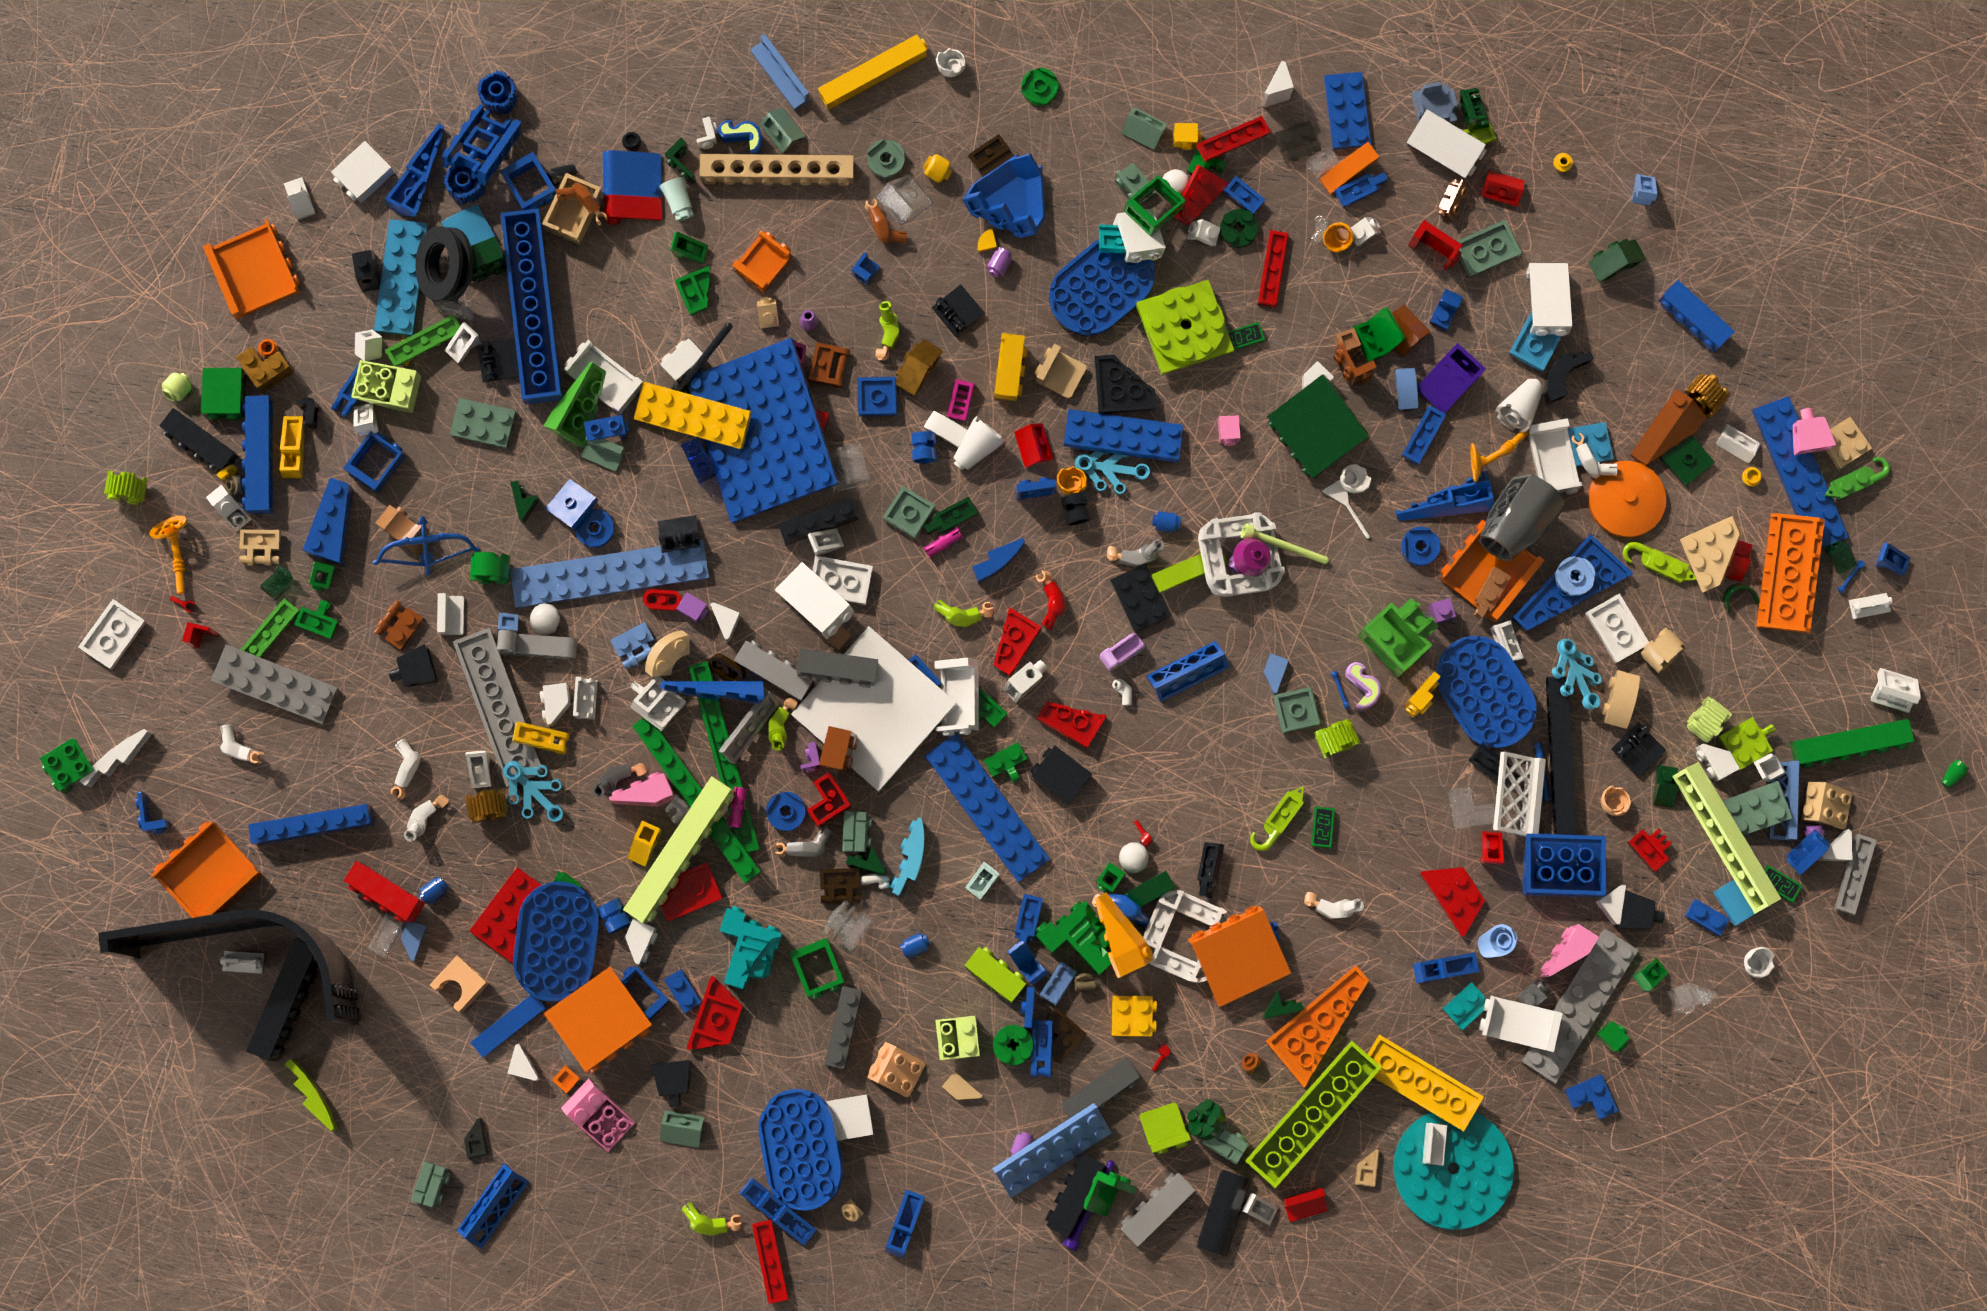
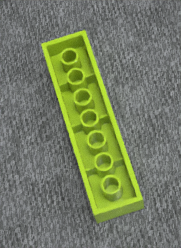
[1245,1040,1382,1188]

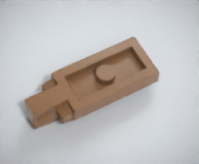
[1473,567,1511,619]

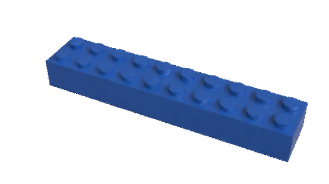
[500,208,563,405]

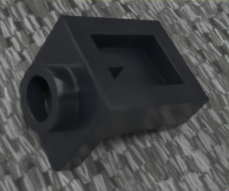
[296,397,319,428]

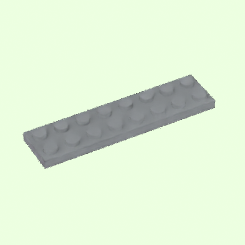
[453,628,545,788]
[1521,928,1638,1084]

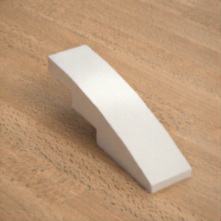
[80,729,152,788]

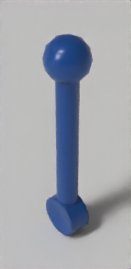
[1838,560,1865,593]
[1331,671,1350,710]

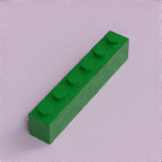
[1790,719,1914,768]

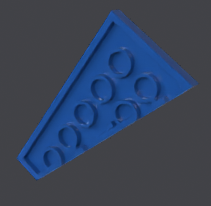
[1512,534,1634,632]

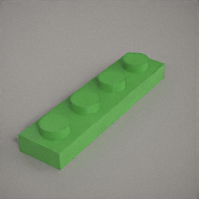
[385,314,460,367]
[240,598,300,658]

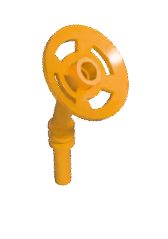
[1470,431,1528,482]
[149,516,187,594]

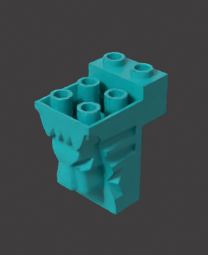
[719,906,784,991]

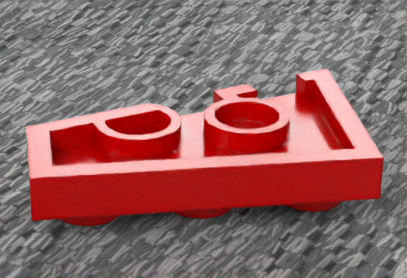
[1173,165,1229,226]
[993,607,1042,677]
[1036,701,1107,749]

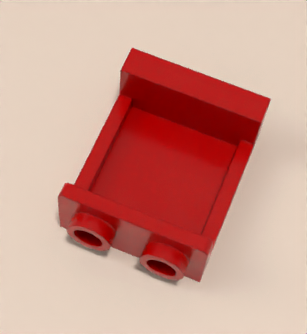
[1408,220,1462,270]

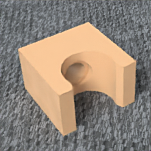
[430,955,490,1013]

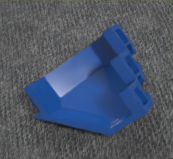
[963,153,1046,238]

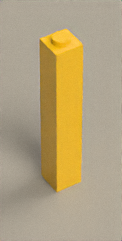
[818,35,928,110]

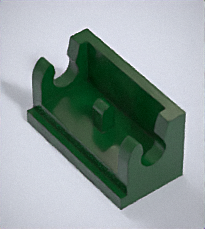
[1459,88,1489,131]

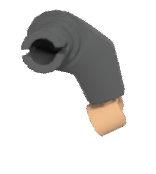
[593,763,647,797]

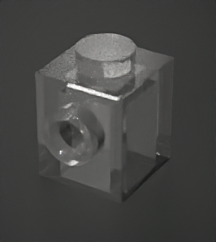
[1306,147,1337,180]

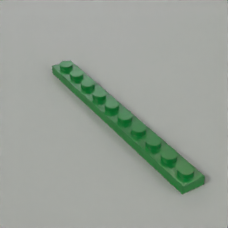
[688,661,760,853]
[632,718,762,884]

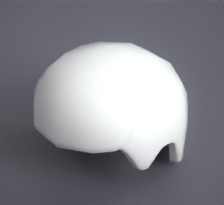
[936,48,966,77]
[1162,169,1190,194]
[1340,464,1371,494]
[530,603,560,635]
[1119,842,1149,873]
[1744,947,1775,978]

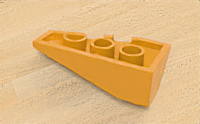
[1095,892,1154,978]

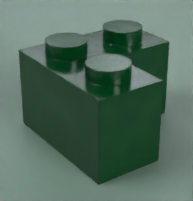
[1588,239,1646,282]

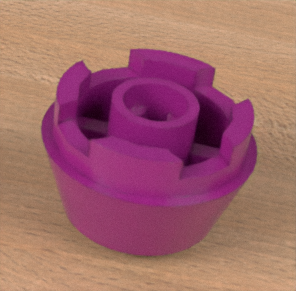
[1233,538,1271,577]

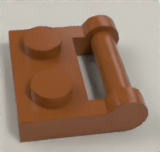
[808,342,851,388]

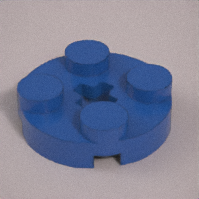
[575,509,614,548]
[1401,527,1440,566]
[766,792,806,831]

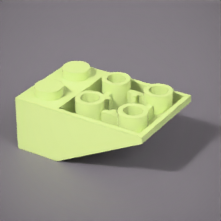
[351,360,421,413]

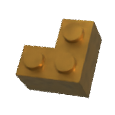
[895,339,943,396]
[236,346,294,393]

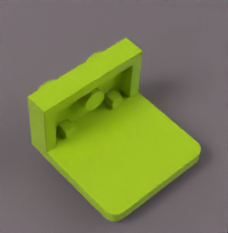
[1139,1103,1191,1155]

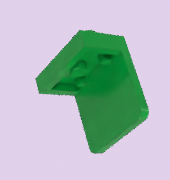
[1351,307,1405,362]
[39,738,93,794]
[1084,1171,1137,1217]

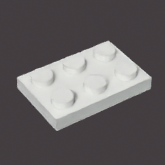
[812,555,873,605]
[1585,594,1649,664]
[78,599,147,670]

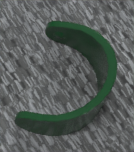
[1723,584,1759,613]

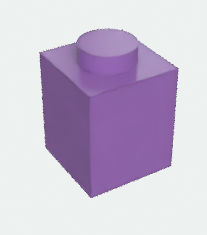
[676,592,709,624]
[1428,598,1456,625]

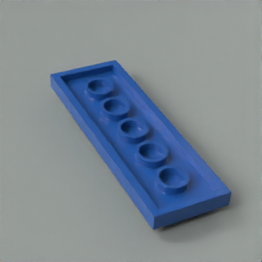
[1063,409,1183,462]

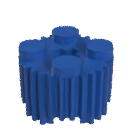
[477,70,519,114]
[444,163,485,205]

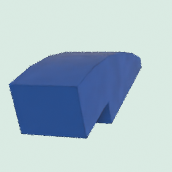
[972,538,1025,584]
[1413,952,1479,983]
[884,1190,925,1258]

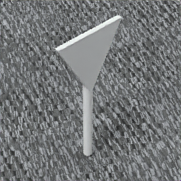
[1321,480,1370,539]

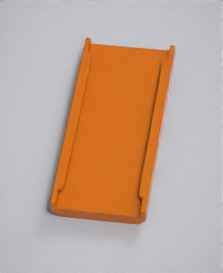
[1756,513,1825,634]

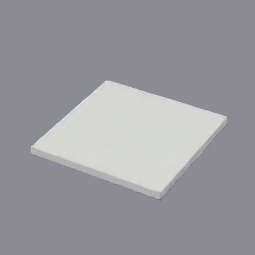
[791,626,957,792]

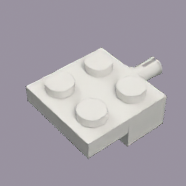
[630,676,686,731]

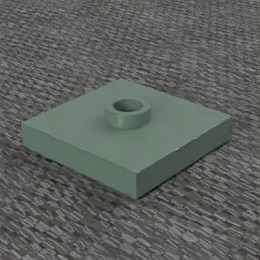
[882,486,936,539]
[1273,687,1321,734]

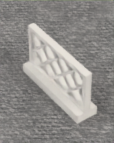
[1493,752,1546,837]

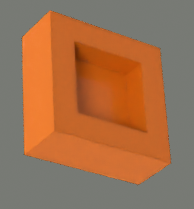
[552,1065,581,1094]

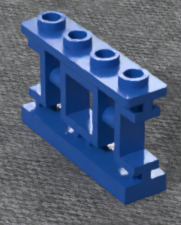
[442,104,522,186]

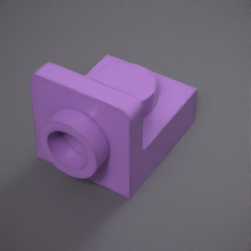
[800,742,821,773]

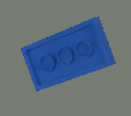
[1324,72,1371,150]

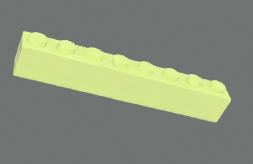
[1672,762,1781,914]
[623,776,735,924]

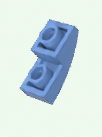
[1395,368,1418,410]

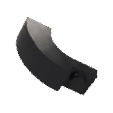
[1544,351,1594,405]

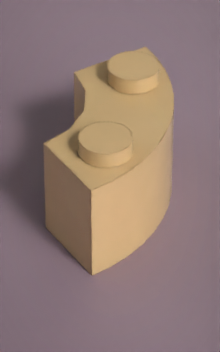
[645,630,690,677]
[1602,670,1640,729]

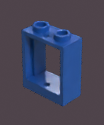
[500,152,556,210]
[343,431,406,494]
[620,966,670,1021]

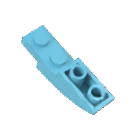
[890,817,924,897]

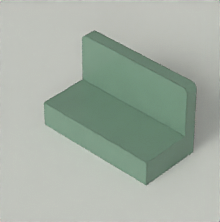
[1121,107,1168,149]
[759,108,805,153]
[581,437,626,472]
[660,1110,704,1148]

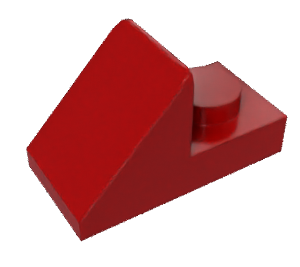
[1724,540,1753,582]
[1480,831,1504,865]

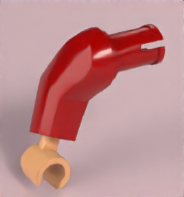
[1036,570,1066,630]

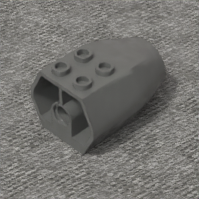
[1479,473,1565,561]

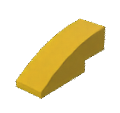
[280,416,304,478]

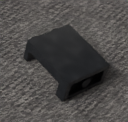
[1030,745,1092,807]

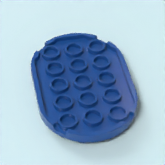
[1049,239,1155,336]
[1436,636,1537,748]
[513,881,599,1001]
[759,1089,844,1211]

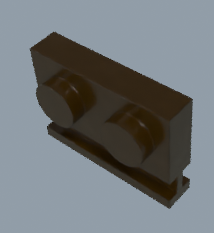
[968,134,1015,177]

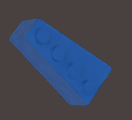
[303,477,353,567]

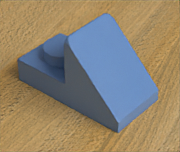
[1632,174,1657,206]

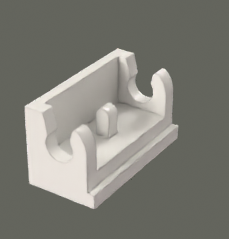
[1490,621,1524,662]
[573,677,598,720]

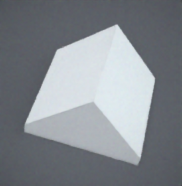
[1261,61,1294,107]

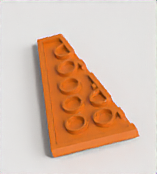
[1265,965,1369,1088]

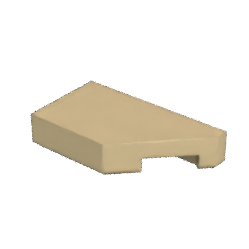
[942,1072,982,1100]
[1355,1149,1379,1187]

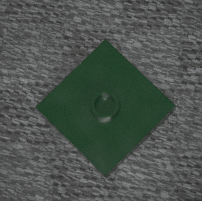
[1660,435,1715,487]

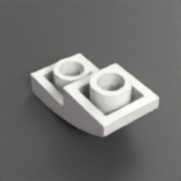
[924,411,968,448]

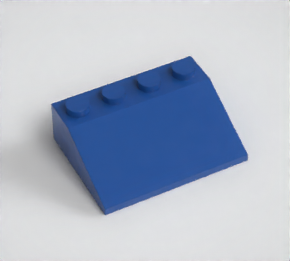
[1522,833,1606,898]

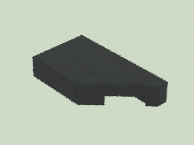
[464,1118,488,1159]

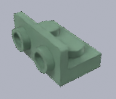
[1115,163,1157,205]

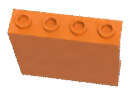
[202,219,301,319]
[1439,519,1545,623]
[151,821,262,918]
[1188,906,1291,1007]
[544,967,652,1074]

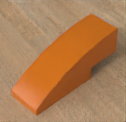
[1319,142,1379,195]

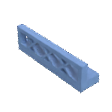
[750,34,810,111]
[1768,761,1799,841]

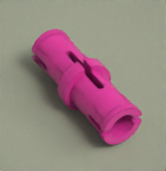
[924,527,963,558]
[728,787,747,828]

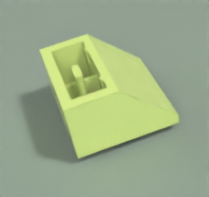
[936,1016,980,1060]

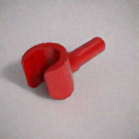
[170,596,196,613]
[1134,820,1152,847]
[1152,1044,1170,1072]

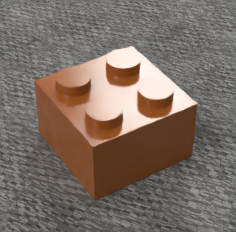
[819,726,858,773]

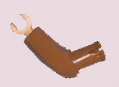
[556,183,607,225]
[865,199,907,244]

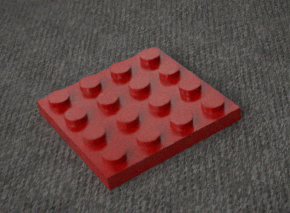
[469,867,541,963]

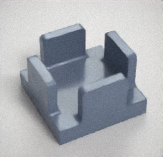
[1411,82,1458,124]

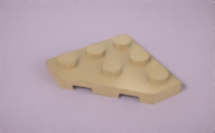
[1680,516,1742,593]

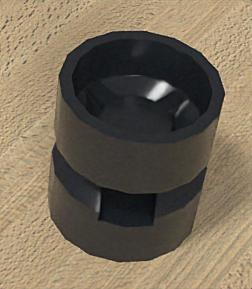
[1061,492,1091,526]

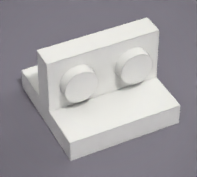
[1871,668,1921,713]

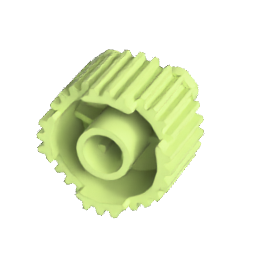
[1687,696,1732,743]

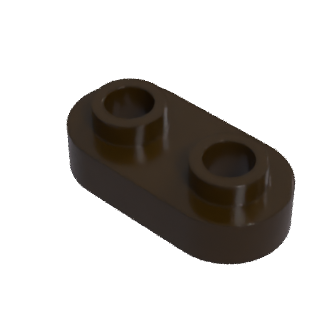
[708,653,746,681]

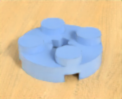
[1555,556,1595,596]

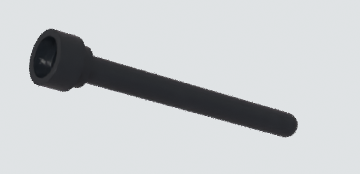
[670,323,733,393]

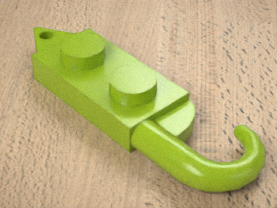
[1622,542,1696,583]
[1250,787,1304,851]

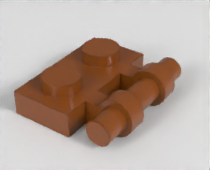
[374,600,424,651]

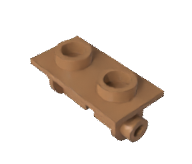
[1438,179,1467,221]

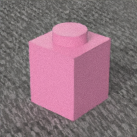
[1218,415,1240,446]

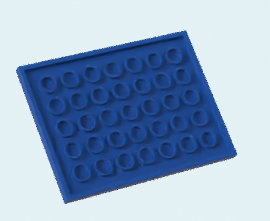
[688,338,839,523]

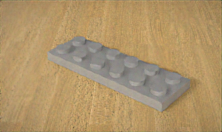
[211,644,338,724]

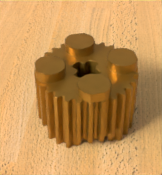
[1684,374,1731,418]
[465,789,508,824]

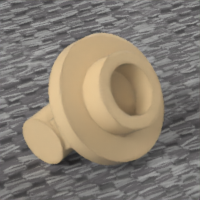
[842,1199,864,1222]

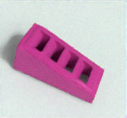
[947,379,975,421]

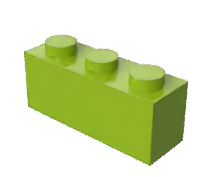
[964,947,1026,1003]

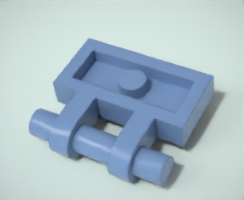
[610,622,654,669]

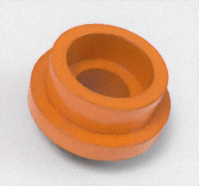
[258,339,278,358]

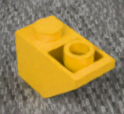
[627,821,662,867]

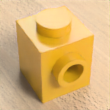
[1173,123,1201,150]

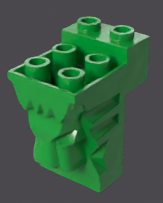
[1035,900,1111,977]

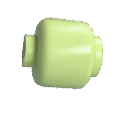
[162,373,192,401]

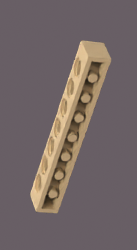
[700,154,854,186]

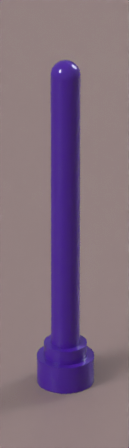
[1063,1160,1115,1252]

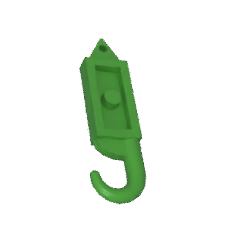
[1824,457,1890,500]

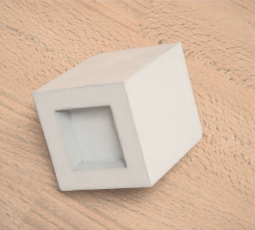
[355,330,382,361]
[1754,753,1786,783]

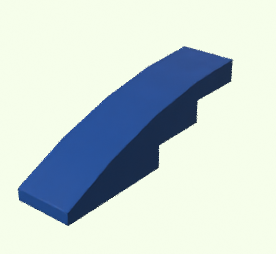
[739,1177,817,1245]

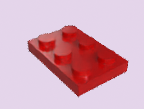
[660,862,723,922]

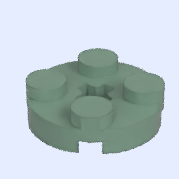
[867,140,905,179]

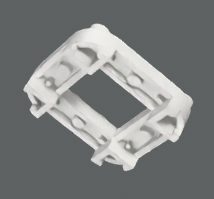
[1198,512,1284,597]
[1143,890,1230,983]

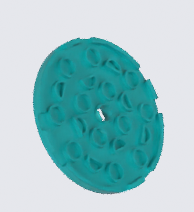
[1393,1112,1514,1229]

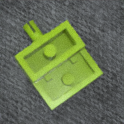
[1718,717,1776,771]

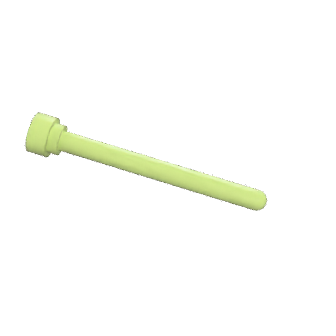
[1241,523,1329,564]

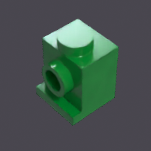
[308,561,334,591]
[1095,862,1125,894]

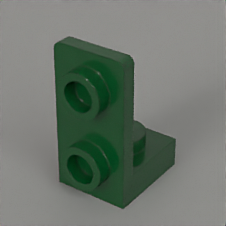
[665,137,696,184]

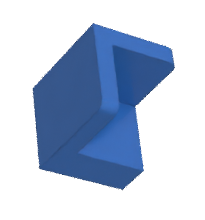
[851,252,880,286]

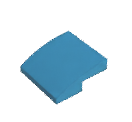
[441,204,495,245]
[1713,879,1754,926]

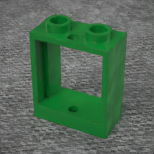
[1124,175,1186,236]
[790,938,845,1000]

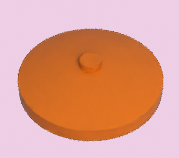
[1588,461,1666,538]

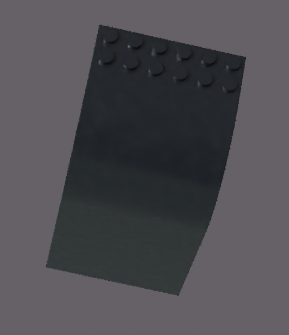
[98,910,361,1026]

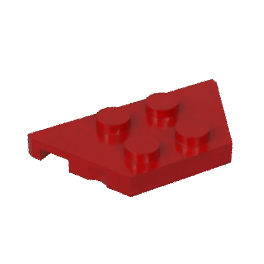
[1420,867,1485,937]
[686,976,743,1050]

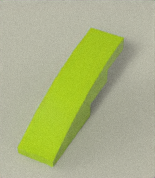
[1151,548,1229,593]
[285,1059,338,1131]

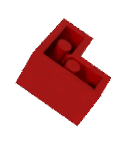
[807,772,851,828]

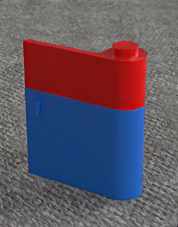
[602,150,662,225]

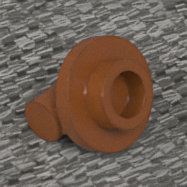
[1241,1053,1263,1075]

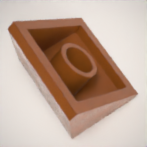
[1392,304,1431,358]

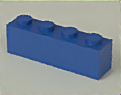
[1658,280,1735,352]

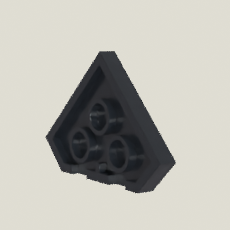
[1094,355,1157,414]

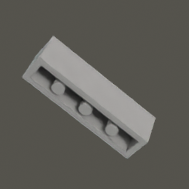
[734,640,814,702]
[1120,1172,1195,1247]

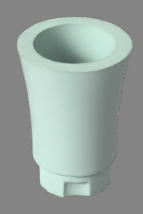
[659,177,694,222]

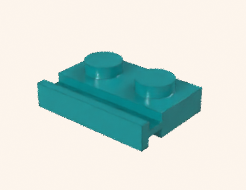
[1098,224,1127,254]
[1442,982,1486,1031]

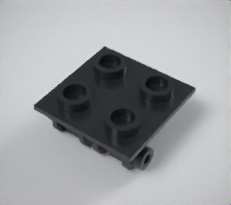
[931,284,985,337]
[477,339,519,383]
[658,515,700,553]
[1611,722,1666,777]

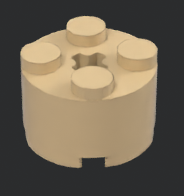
[1640,628,1687,674]

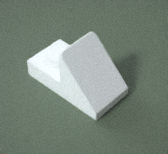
[284,177,316,220]
[444,322,480,363]
[354,403,379,436]
[466,751,492,788]

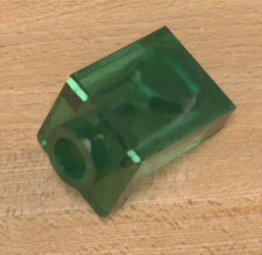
[1825,541,1857,574]
[260,565,293,600]

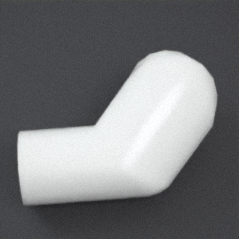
[860,873,890,889]

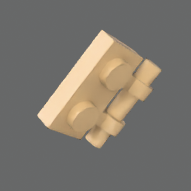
[239,529,281,565]

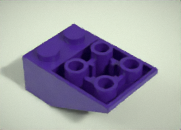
[1417,343,1486,413]

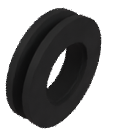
[415,226,473,301]

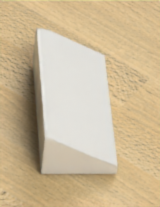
[1716,424,1761,463]

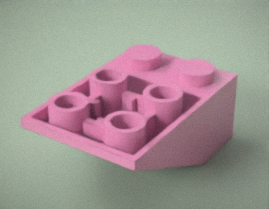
[609,772,677,807]
[1540,924,1599,978]
[561,1079,636,1152]

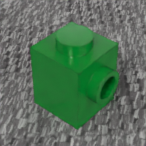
[1595,1021,1630,1053]

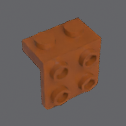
[1333,342,1377,387]

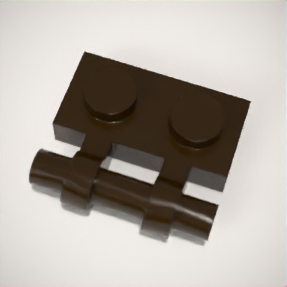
[820,868,861,905]

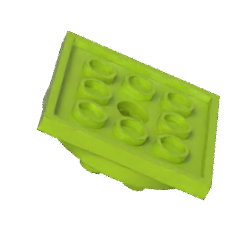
[1136,279,1234,375]

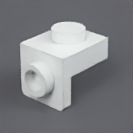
[697,117,718,149]
[1351,217,1381,246]
[1187,219,1220,246]

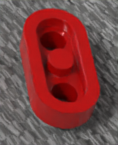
[643,589,682,611]

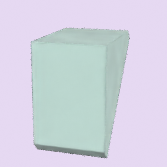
[965,862,1000,900]

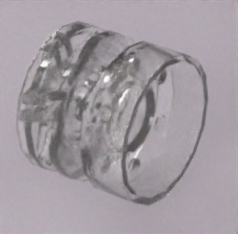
[822,900,874,953]

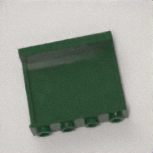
[1267,374,1371,479]

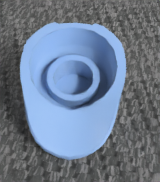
[1478,924,1518,958]

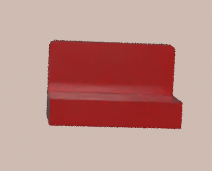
[1481,170,1525,207]
[1014,423,1054,468]
[182,622,219,649]
[1283,1188,1327,1222]

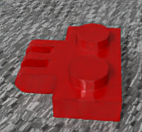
[1627,828,1672,872]

